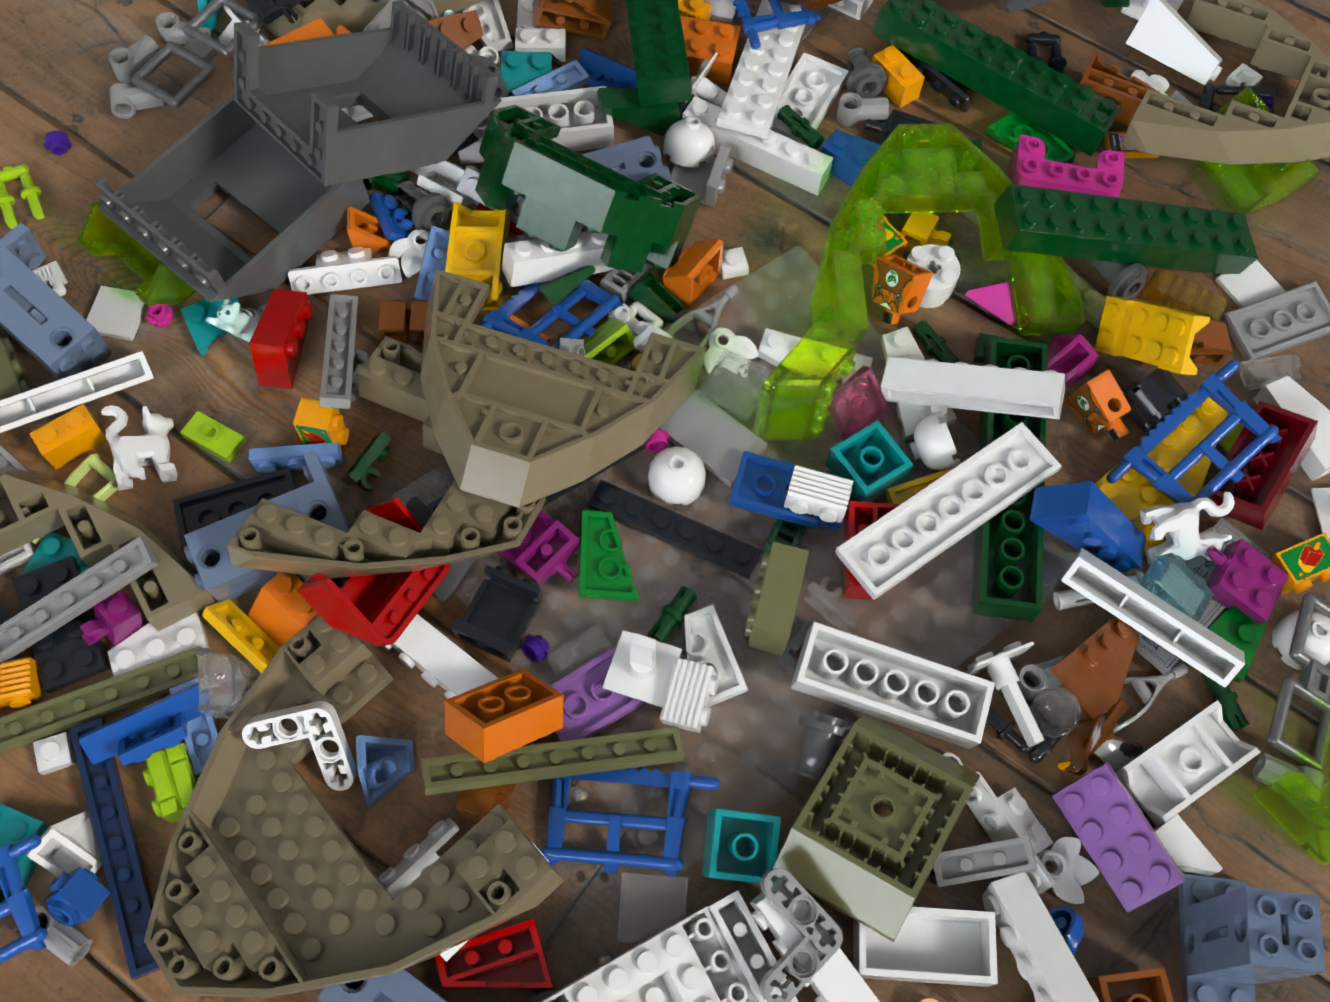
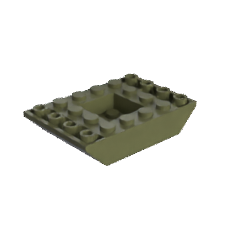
[773,714,980,942]

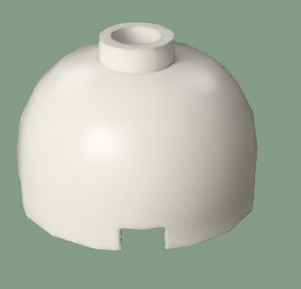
[663,117,715,167]
[909,410,961,470]
[648,446,706,506]
[1272,610,1330,670]

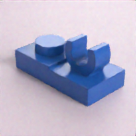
[369,192,413,241]

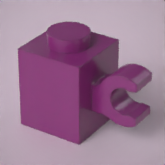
[80,591,142,646]

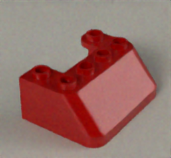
[297,497,449,646]

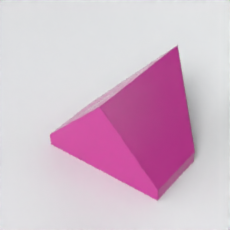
[965,282,1018,325]
[1047,334,1099,387]

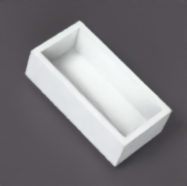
[853,907,998,987]

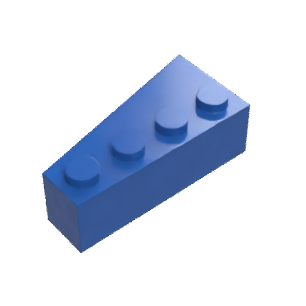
[820,129,937,218]
[1030,481,1146,572]

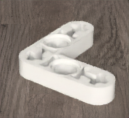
[242,701,357,791]

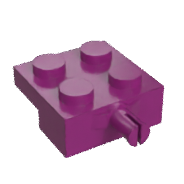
[497,510,580,587]
[1204,539,1289,624]

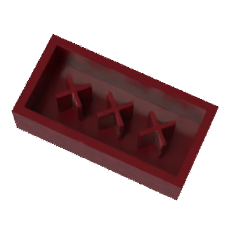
[1209,401,1318,530]

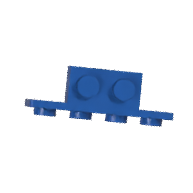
[578,47,637,89]
[79,681,216,766]

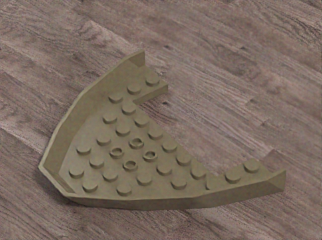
[420,269,706,508]

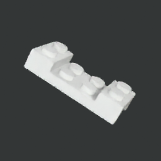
[515,0,567,62]
[1115,700,1261,827]

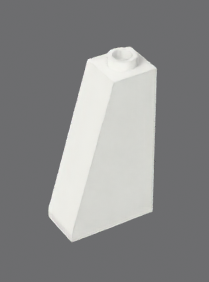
[1126,0,1223,86]
[1253,376,1330,481]

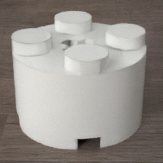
[907,244,961,308]

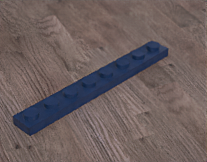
[69,717,160,980]

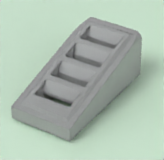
[600,261,653,304]

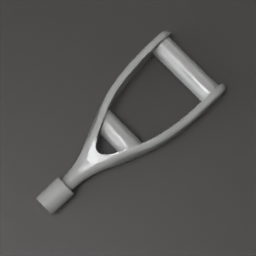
[665,284,739,348]
[1102,662,1188,733]

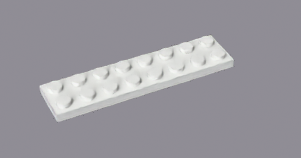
[716,0,806,139]
[835,422,1062,600]

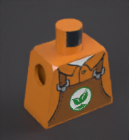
[871,254,933,324]
[1065,369,1131,441]

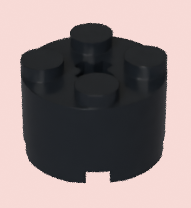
[1124,368,1188,432]

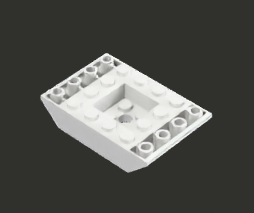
[540,906,757,1002]

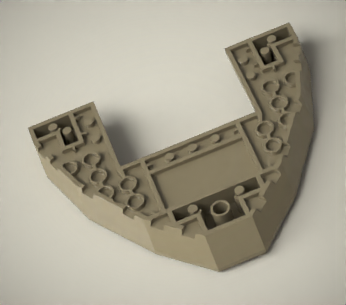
[144,615,564,998]

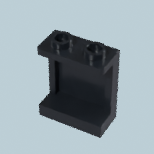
[451,565,543,662]

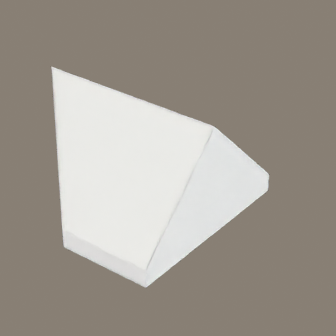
[25,810,103,876]

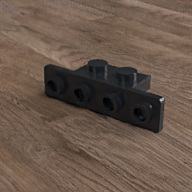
[895,46,970,113]

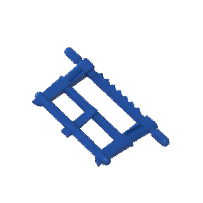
[733,0,821,50]
[479,279,623,349]
[1106,360,1282,515]
[541,767,721,878]
[0,834,48,964]

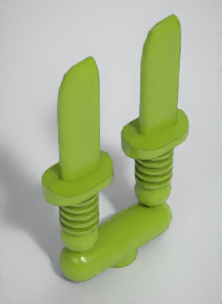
[0,164,46,229]

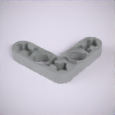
[760,868,843,1002]

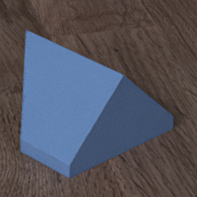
[356,735,415,811]

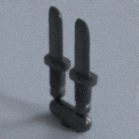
[1026,31,1067,73]
[1200,82,1279,115]
[986,681,1062,764]

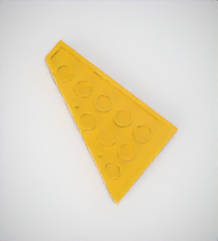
[1095,397,1228,577]

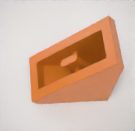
[347,206,395,252]

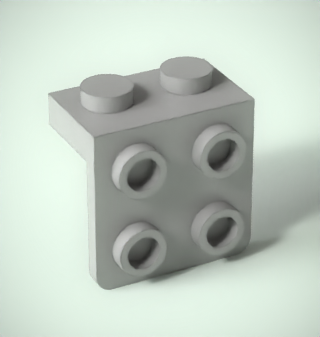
[671,145,734,208]

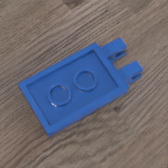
[729,451,843,531]

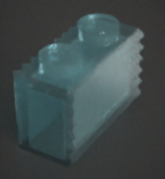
[1139,552,1215,621]

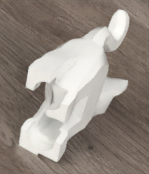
[101,405,178,491]
[1140,492,1235,568]

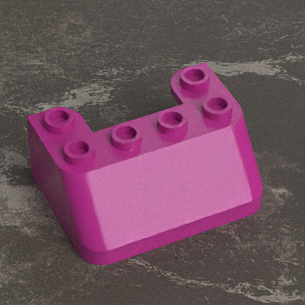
[1006,134,1125,198]

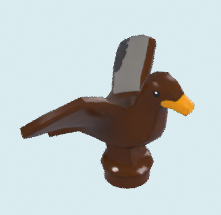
[1058,698,1143,776]

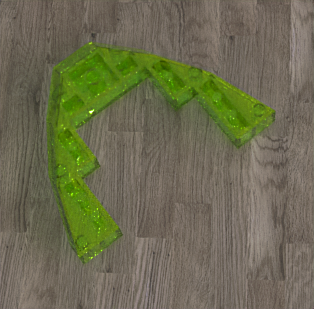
[807,123,1085,342]

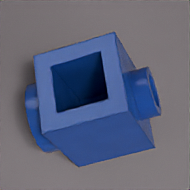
[44,867,111,927]

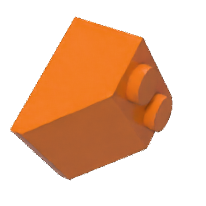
[662,239,724,309]
[248,572,319,647]

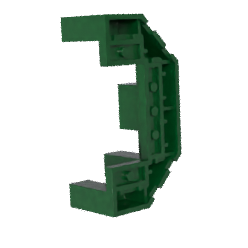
[475,104,703,273]

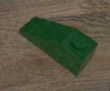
[597,88,681,136]

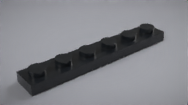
[588,480,762,579]

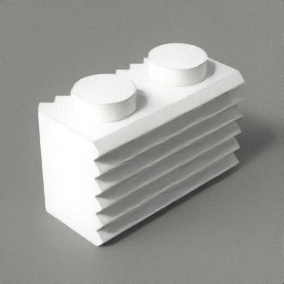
[784,465,854,523]
[659,658,719,733]

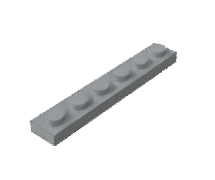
[319,294,358,409]
[0,536,159,663]

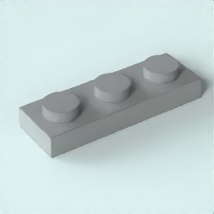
[933,835,1038,888]

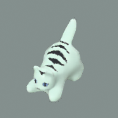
[205,299,267,342]

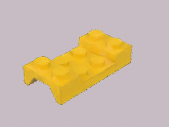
[445,202,511,310]
[1094,296,1210,375]

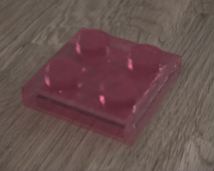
[825,365,890,441]

